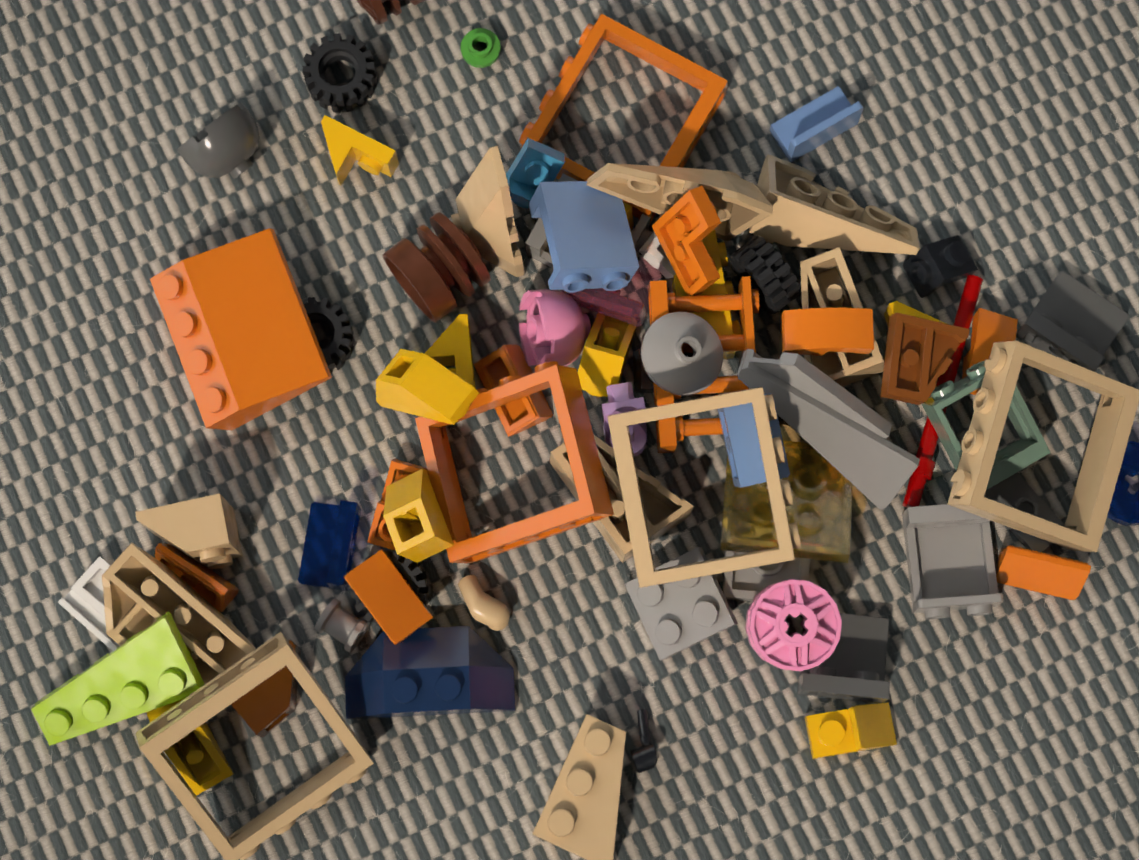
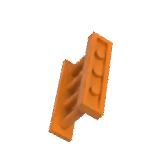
[648,276,759,453]

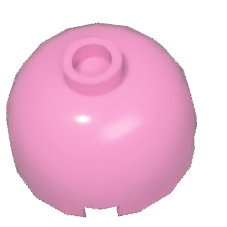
[519,289,591,372]

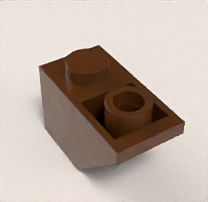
[231,640,301,738]

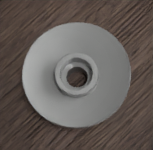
[641,312,723,395]

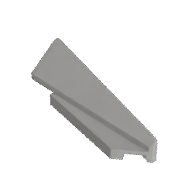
[737,349,920,510]

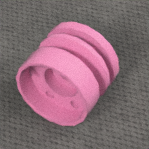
[745,579,842,671]

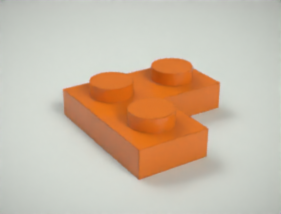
[652,186,722,296]

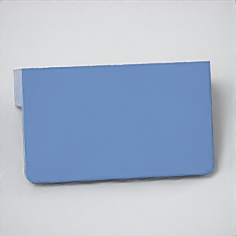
[769,86,864,163]
[717,393,790,488]

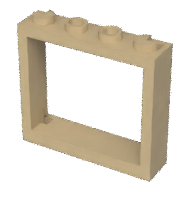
[947,341,1139,552]
[607,387,801,588]
[136,632,374,860]

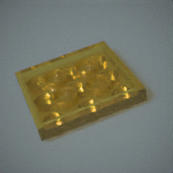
[720,441,852,563]

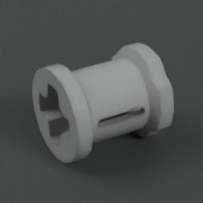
[314,598,370,653]

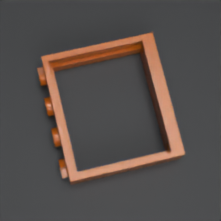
[519,13,728,224]
[415,361,614,563]

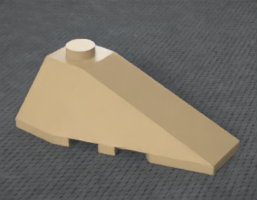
[451,146,524,277]
[749,154,920,255]

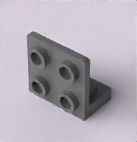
[1016,271,1129,372]
[797,613,890,703]

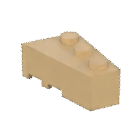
[800,247,884,387]
[532,714,626,860]

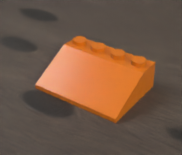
[150,228,332,430]

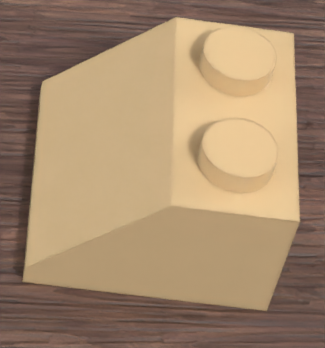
[135,493,243,569]

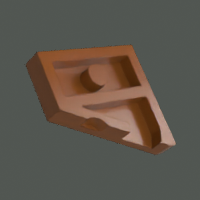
[880,313,970,405]

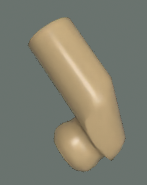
[458,575,510,631]

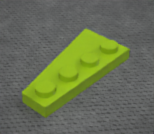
[31,611,205,746]

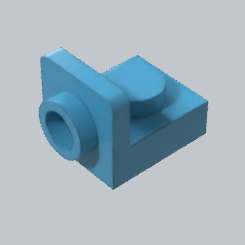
[506,138,565,208]

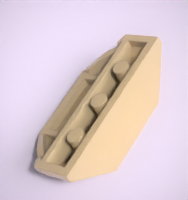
[102,542,256,684]

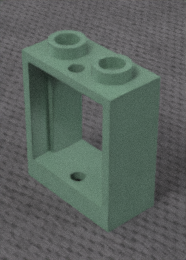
[922,361,1051,490]

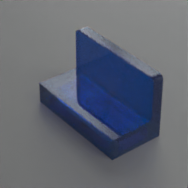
[298,500,361,591]

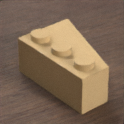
[550,435,694,563]

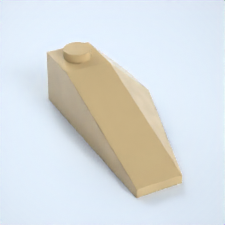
[587,163,773,241]

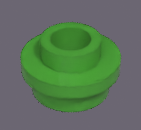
[461,28,501,68]

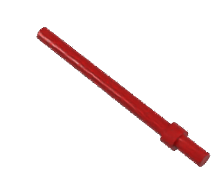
[902,275,983,508]

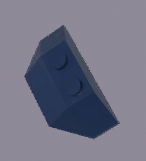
[345,626,516,720]

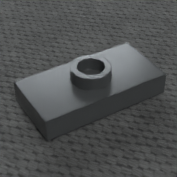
[984,472,1065,552]

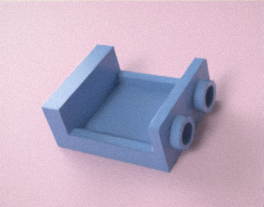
[529,181,639,293]

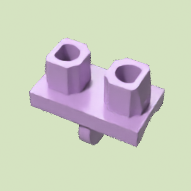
[602,382,647,457]

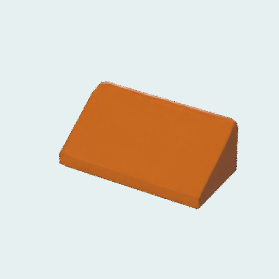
[473,345,553,437]
[155,543,239,612]
[996,545,1091,600]
[344,549,433,645]

